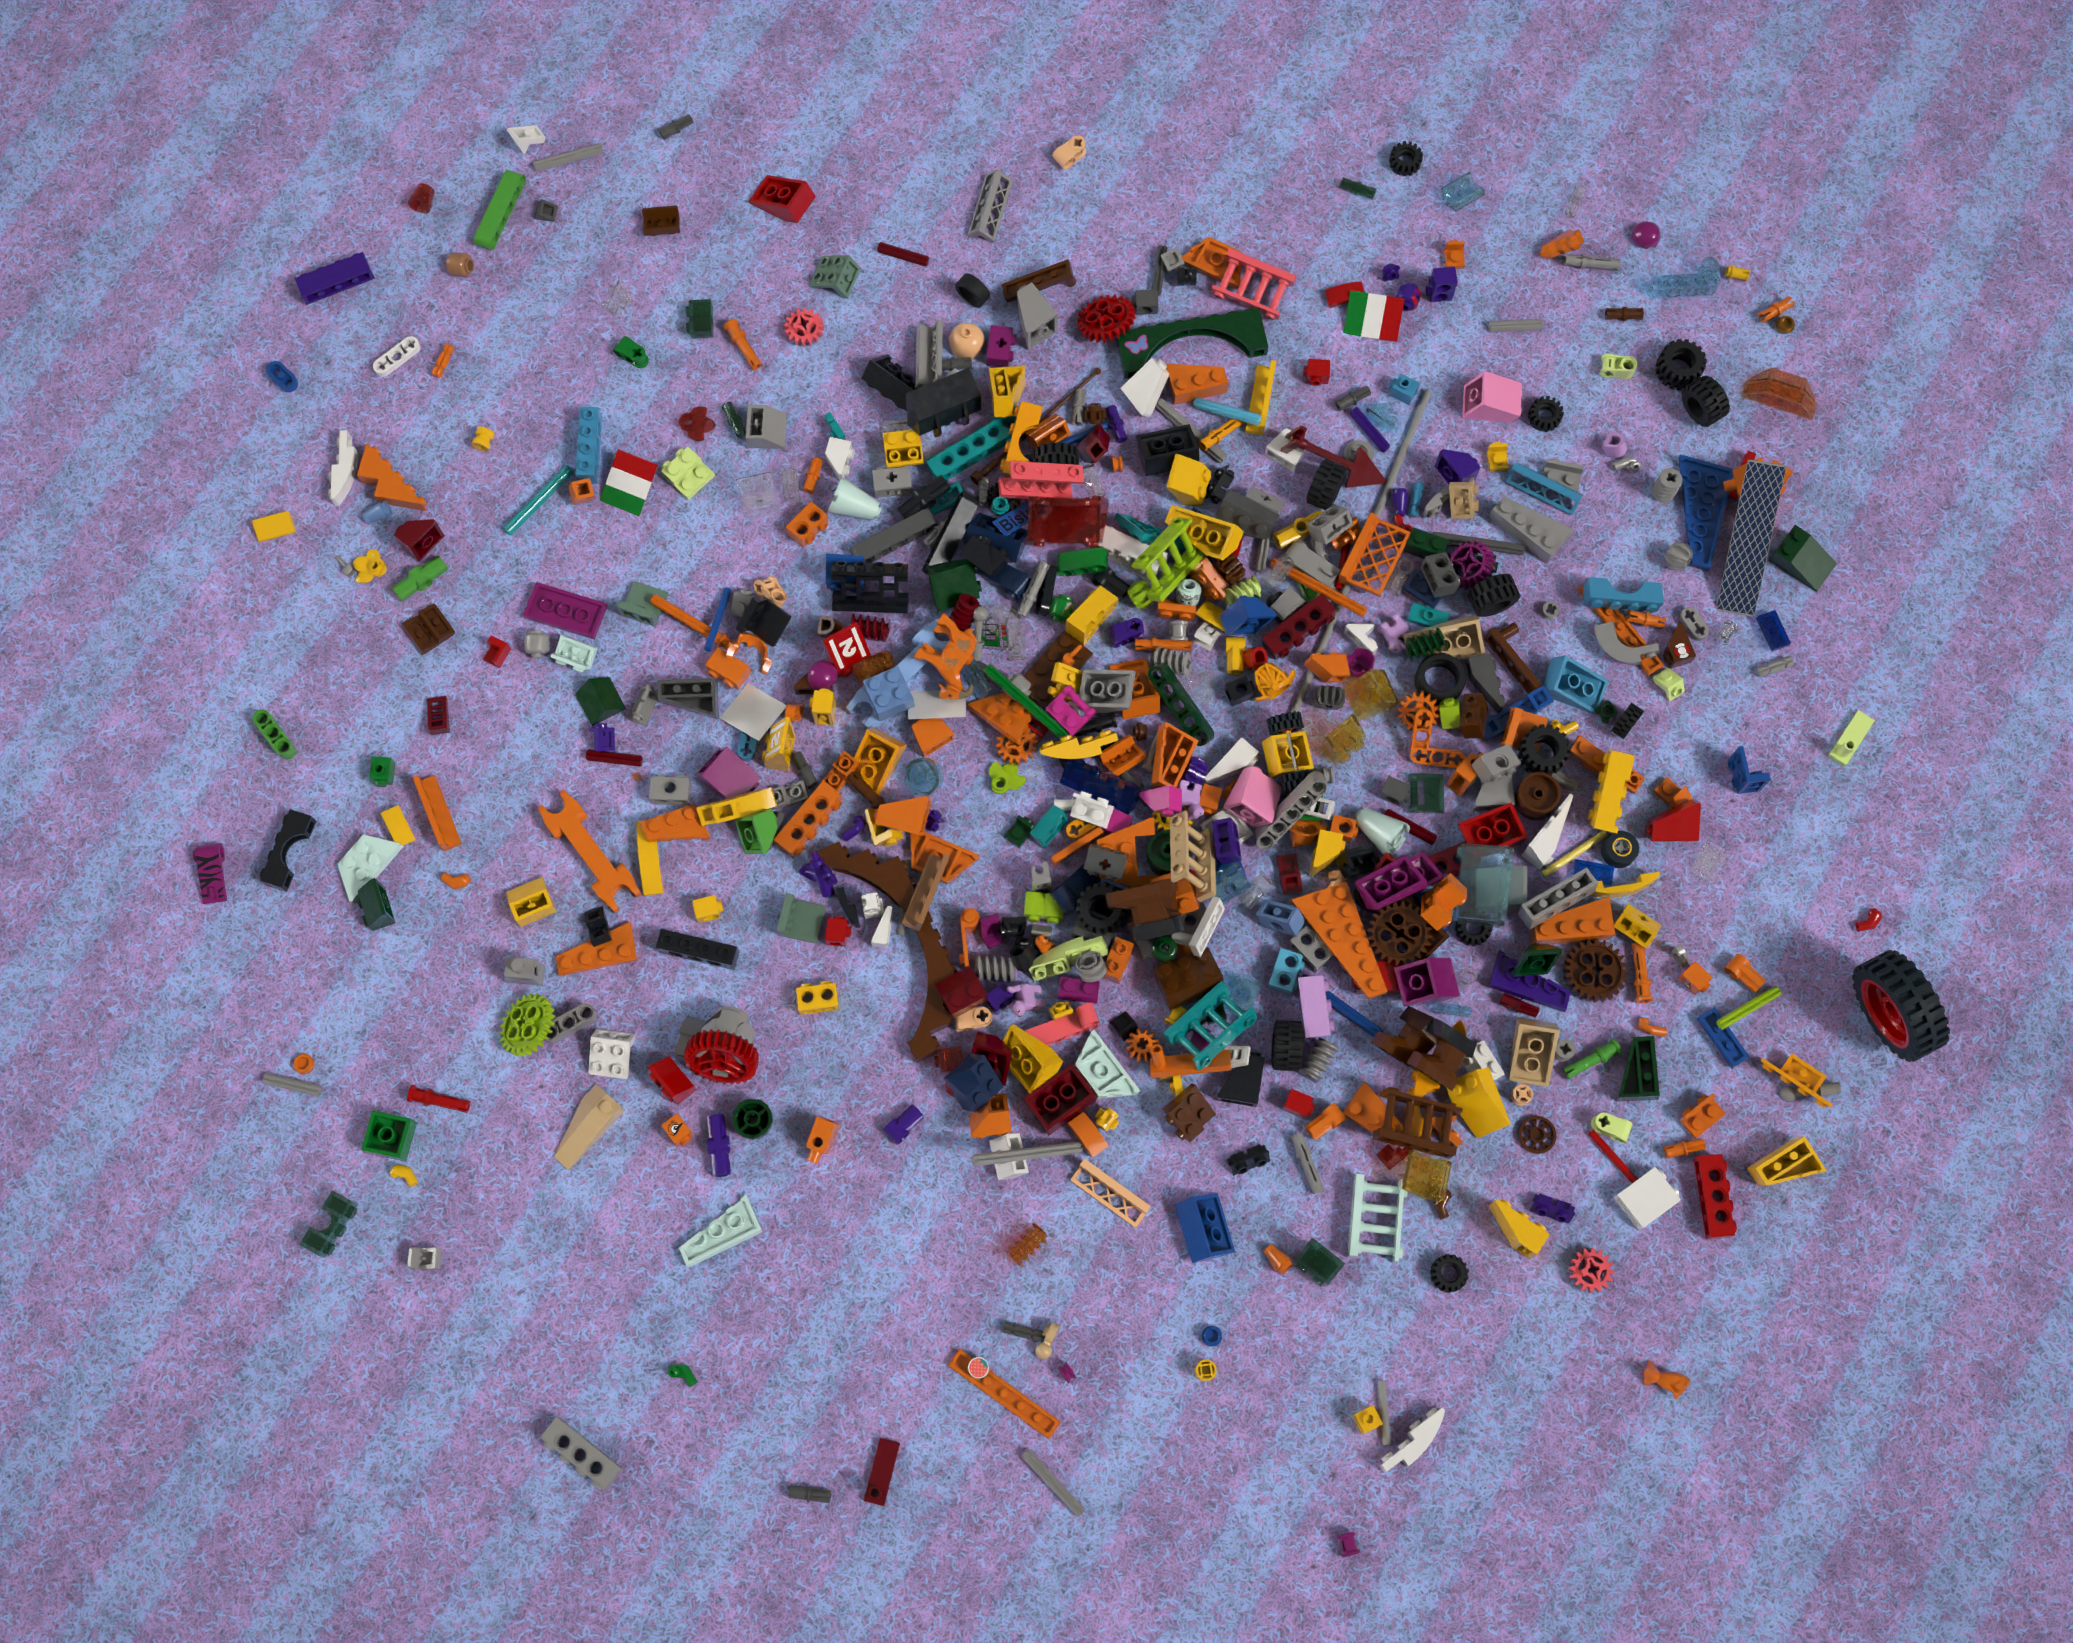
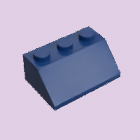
[1175,1193,1235,1263]

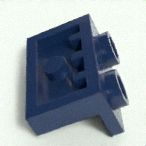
[1403,569,1443,609]

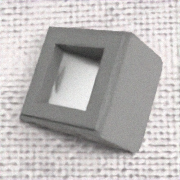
[1031,924,1052,941]

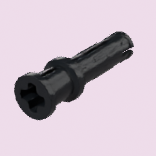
[1065,712,1118,737]

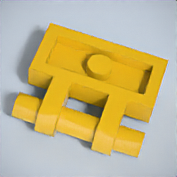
[1047,662,1083,702]

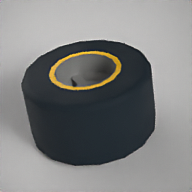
[1601,831,1639,868]

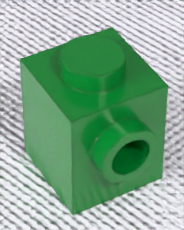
[369,757,395,787]

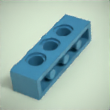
[575,407,602,484]

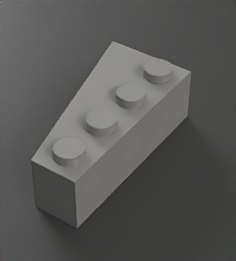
[1489,496,1574,564]

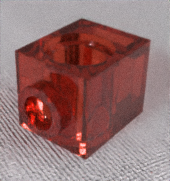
[934,1046,963,1073]

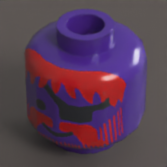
[1396,283,1421,311]

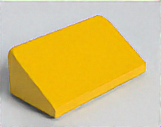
[252,511,296,542]
[1196,600,1225,632]

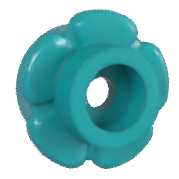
[991,496,1010,515]

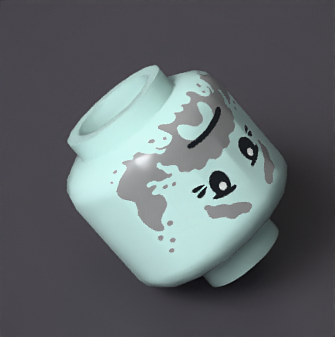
[1176,579,1201,606]

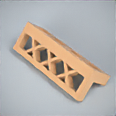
[1070,1158,1151,1228]

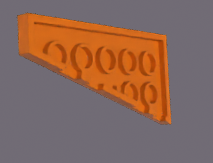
[1290,882,1388,999]

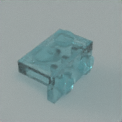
[1441,172,1485,212]

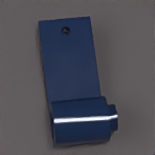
[978,564,1031,601]
[1050,863,1102,914]

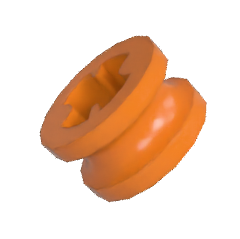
[1112,455,1123,473]

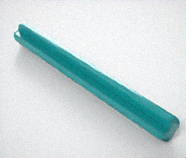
[503,465,574,535]

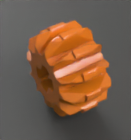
[1126,1029,1159,1062]

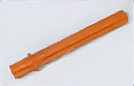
[650,594,740,655]

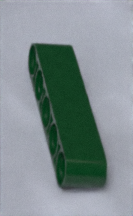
[1148,663,1214,746]

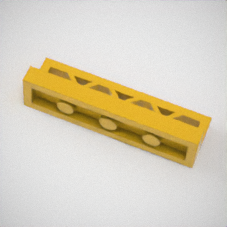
[1245,360,1276,436]

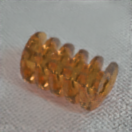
[853,650,894,684]
[1004,1222,1048,1268]

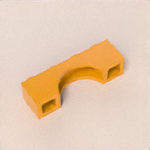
[1000,401,1043,478]
[1403,1069,1440,1138]

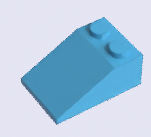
[1542,655,1609,715]

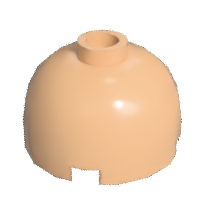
[949,323,985,359]

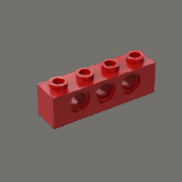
[1693,1154,1737,1240]

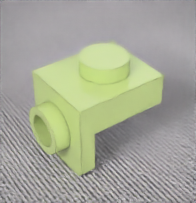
[1653,668,1685,701]

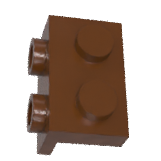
[642,205,680,236]

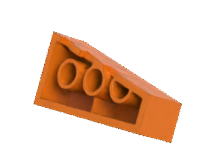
[1530,896,1615,945]

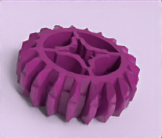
[1448,540,1496,590]

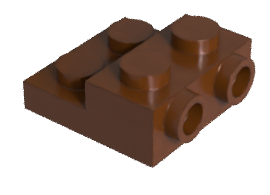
[1162,1083,1216,1142]

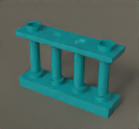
[1164,981,1257,1071]

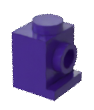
[987,982,1016,1015]

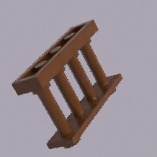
[1372,1087,1463,1159]

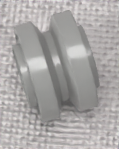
[1075,951,1107,982]

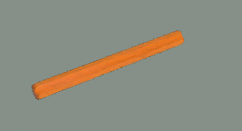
[1270,558,1367,617]

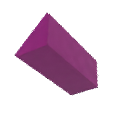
[1355,851,1445,910]

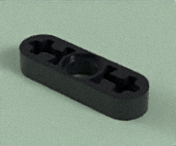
[1035,563,1057,616]

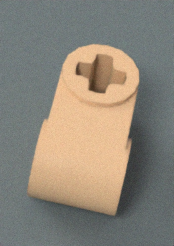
[1052,135,1086,170]
[754,576,787,608]
[954,1007,992,1032]

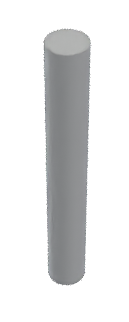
[1377,1381,1391,1445]

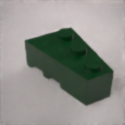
[1617,1036,1660,1102]

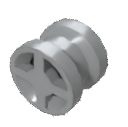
[1555,1039,1576,1062]

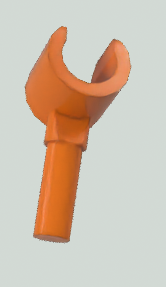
[1062,644,1082,666]

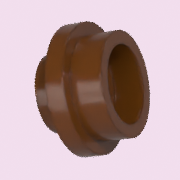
[1133,722,1147,741]

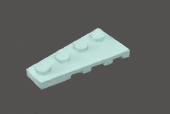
[679,1195,763,1268]

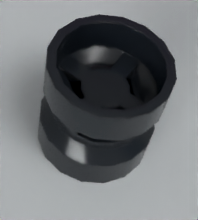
[1177,267,1197,286]

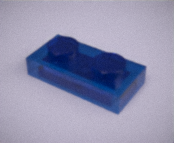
[1756,610,1791,652]

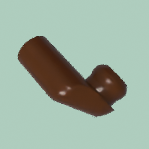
[1433,1189,1452,1220]

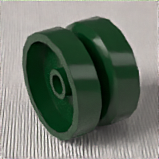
[1147,830,1191,876]

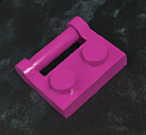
[1045,685,1097,736]

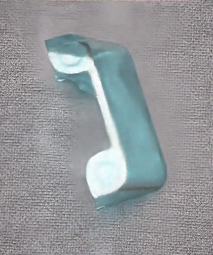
[1452,843,1514,928]

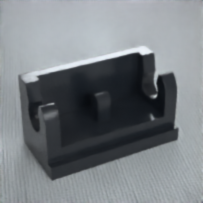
[1335,844,1380,878]

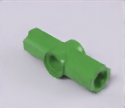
[392,555,448,602]

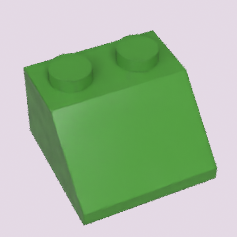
[734,809,778,854]

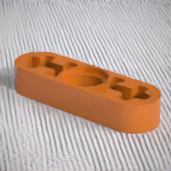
[785,702,804,723]

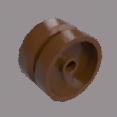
[1514,772,1561,820]

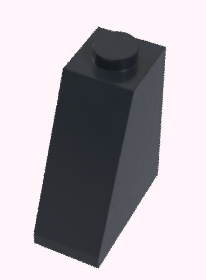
[1216,1052,1265,1107]

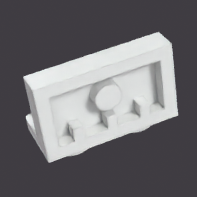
[1070,791,1114,829]

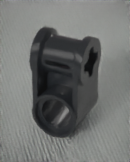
[1009,935,1039,971]

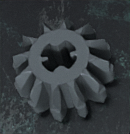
[1313,685,1346,710]

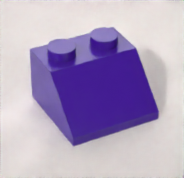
[1434,449,1481,484]

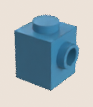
[1389,373,1420,405]

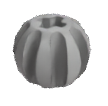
[1665,542,1693,571]

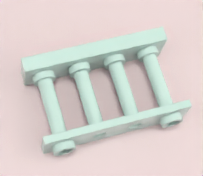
[1347,1174,1408,1263]

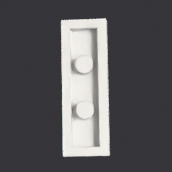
[1172,896,1225,957]

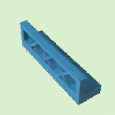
[1506,462,1583,515]

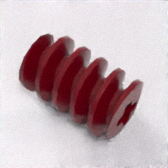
[949,594,980,632]
[850,613,891,642]

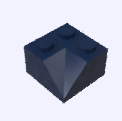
[944,1053,1004,1112]

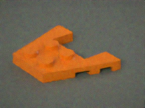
[1097,816,1159,886]

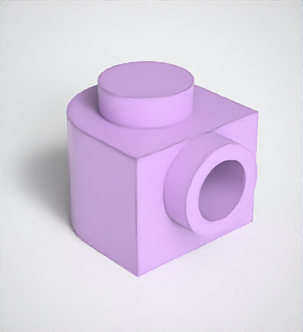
[1602,432,1627,457]

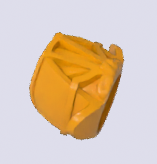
[1254,662,1296,702]

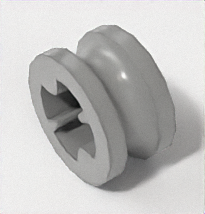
[1541,601,1560,620]
[1322,767,1334,784]

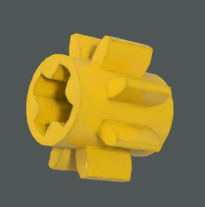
[1095,1107,1119,1132]

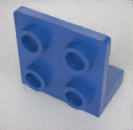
[1728,746,1771,794]

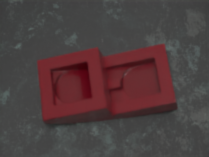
[1276,853,1303,894]

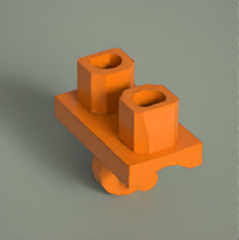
[1331,517,1361,551]

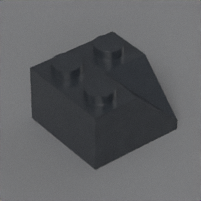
[960,534,1012,576]

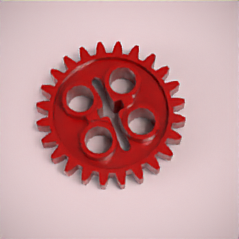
[1077,294,1136,343]

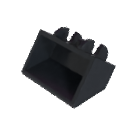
[906,368,981,437]

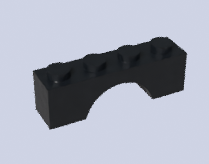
[260,809,317,892]

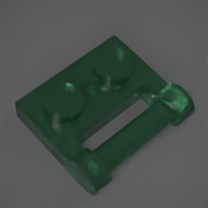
[1408,773,1444,813]

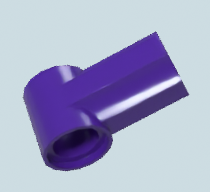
[883,1104,924,1145]

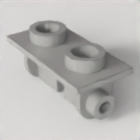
[628,684,658,726]

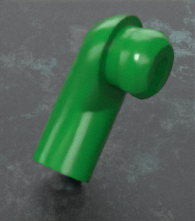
[668,1364,698,1387]

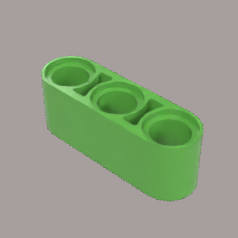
[253,709,296,760]

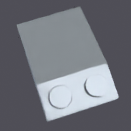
[1077,670,1136,713]

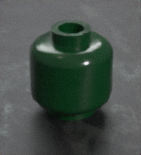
[1151,936,1177,963]

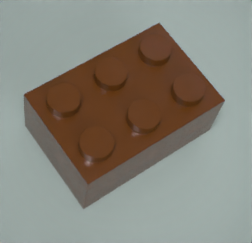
[1153,947,1224,1010]

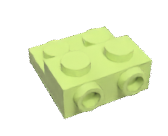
[661,447,715,500]

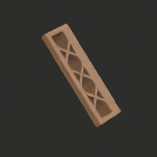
[901,854,950,932]

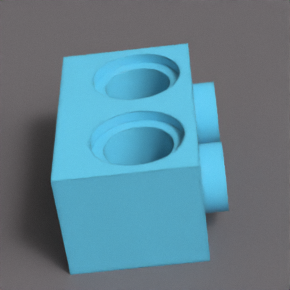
[1267,948,1305,996]

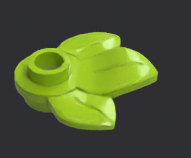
[989,761,1026,794]

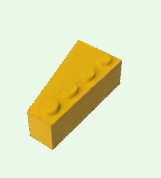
[1587,749,1635,833]

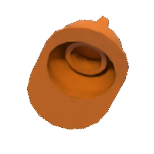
[1289,820,1328,848]

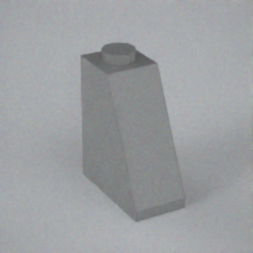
[1473,775,1515,811]

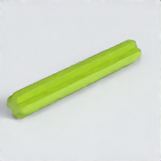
[1716,986,1782,1030]

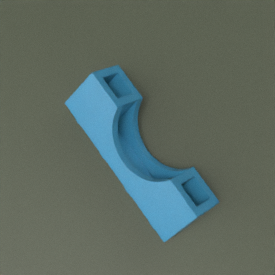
[1583,577,1664,613]

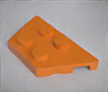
[1181,237,1241,289]
[967,692,1033,745]
[910,832,980,884]

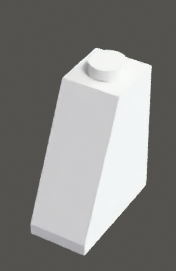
[1121,358,1169,417]

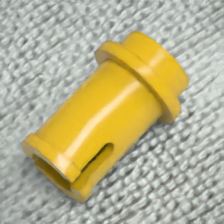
[1725,265,1750,281]

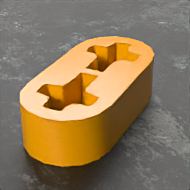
[1066,818,1098,841]

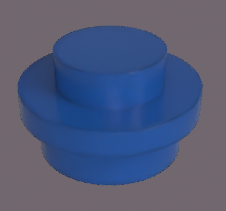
[1201,1326,1222,1347]

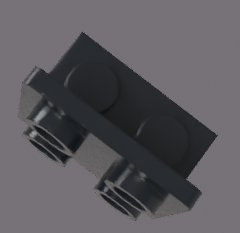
[735,595,791,647]

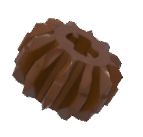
[1214,554,1245,585]

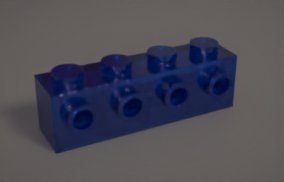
[1060,758,1142,815]

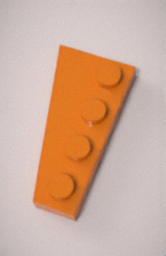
[556,922,638,976]

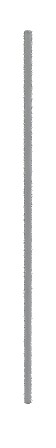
[1291,389,1432,712]

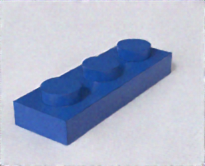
[1697,1007,1750,1069]

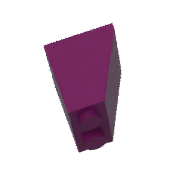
[695,746,761,800]
[1394,958,1460,1007]

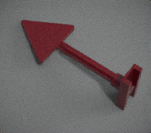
[1280,425,1387,488]

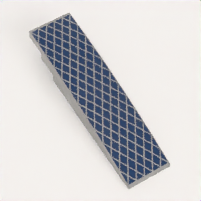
[1716,459,1787,617]

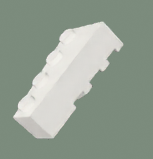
[1091,524,1168,583]

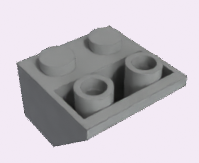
[746,404,787,449]

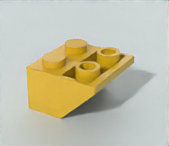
[883,429,924,468]
[506,876,557,927]

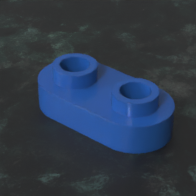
[266,361,298,392]

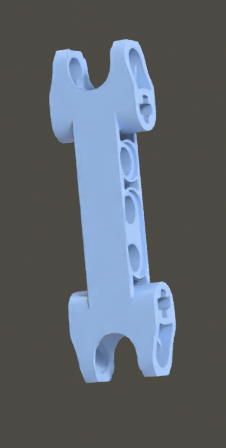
[846,618,950,729]

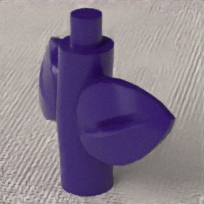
[798,851,838,897]

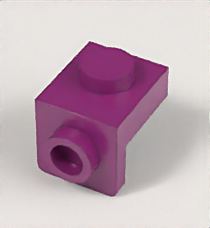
[979,913,1003,948]

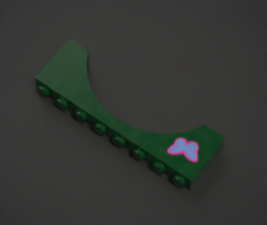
[1116,308,1269,379]

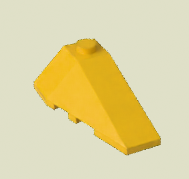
[1165,505,1244,561]

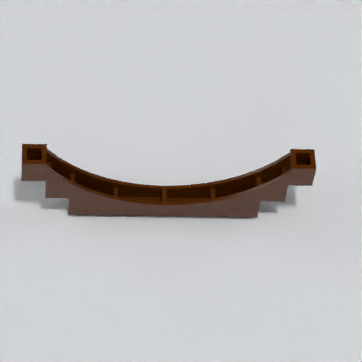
[818,841,958,1063]

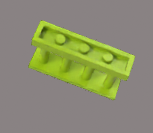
[1132,517,1206,602]

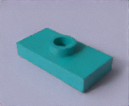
[1407,602,1449,627]

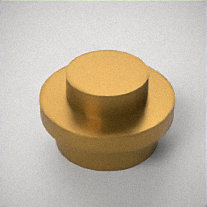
[1776,316,1795,334]

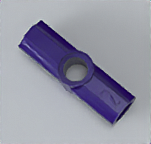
[707,1114,731,1177]

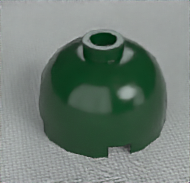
[732,1099,773,1140]

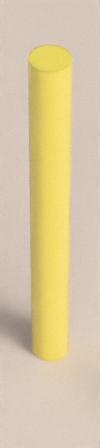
[1541,830,1607,878]

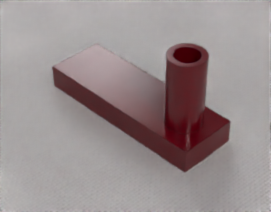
[864,1438,900,1506]

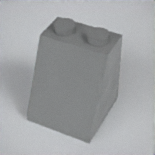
[1017,282,1058,350]
[1470,866,1527,914]

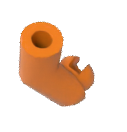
[440,872,471,890]
[1035,934,1055,953]
[1637,1017,1667,1037]

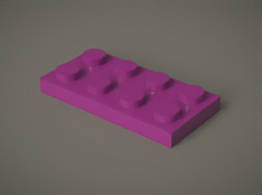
[523,582,608,640]

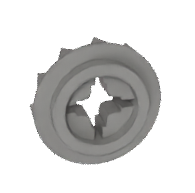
[1344,440,1374,462]

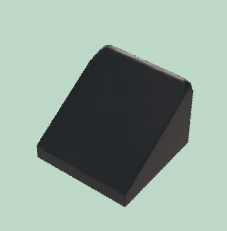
[1110,1011,1139,1041]

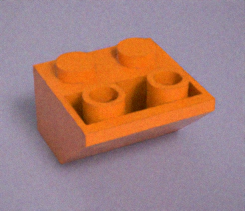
[969,1093,1012,1138]

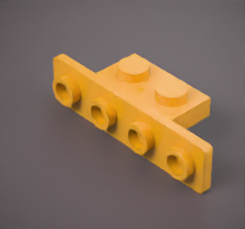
[1760,1053,1833,1108]

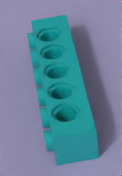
[926,414,1030,481]

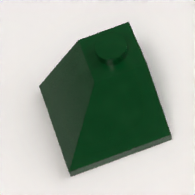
[1511,943,1562,977]

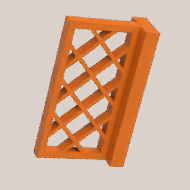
[1338,512,1411,597]

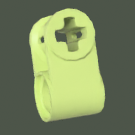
[1600,354,1637,379]
[1591,1112,1633,1143]

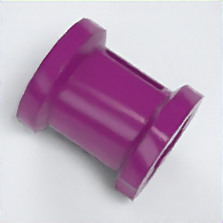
[1337,1531,1360,1558]

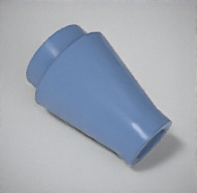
[362,501,393,524]

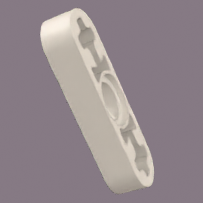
[373,336,420,377]

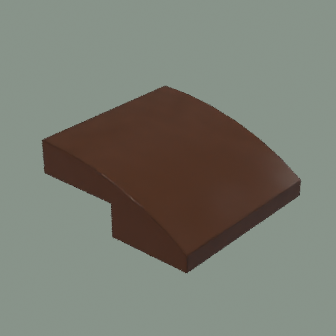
[401,603,455,655]

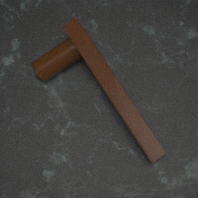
[1002,259,1076,302]
[1484,623,1543,694]

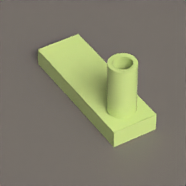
[1828,710,1875,767]

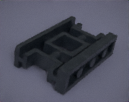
[831,561,909,613]

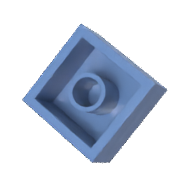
[863,666,915,721]

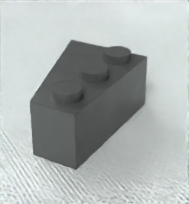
[1215,489,1279,540]
[657,678,719,720]

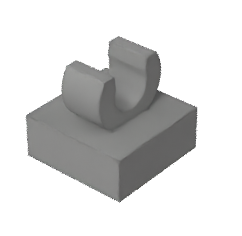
[1160,247,1185,273]

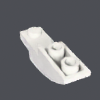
[328,430,359,506]
[1379,1407,1445,1472]

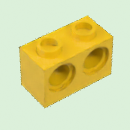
[796,981,840,1015]

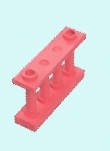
[1212,248,1296,320]
[998,461,1084,501]

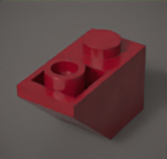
[1076,424,1110,463]

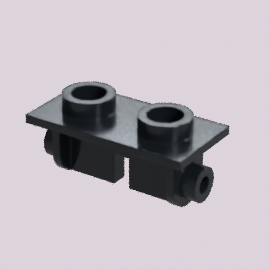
[1204,465,1235,504]
[1227,1144,1270,1176]

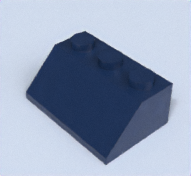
[964,512,1031,563]

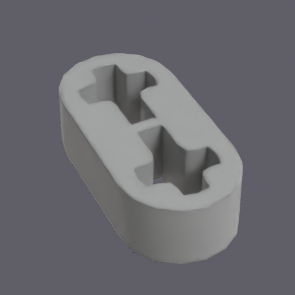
[1679,607,1709,641]

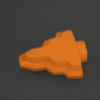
[1539,229,1584,260]

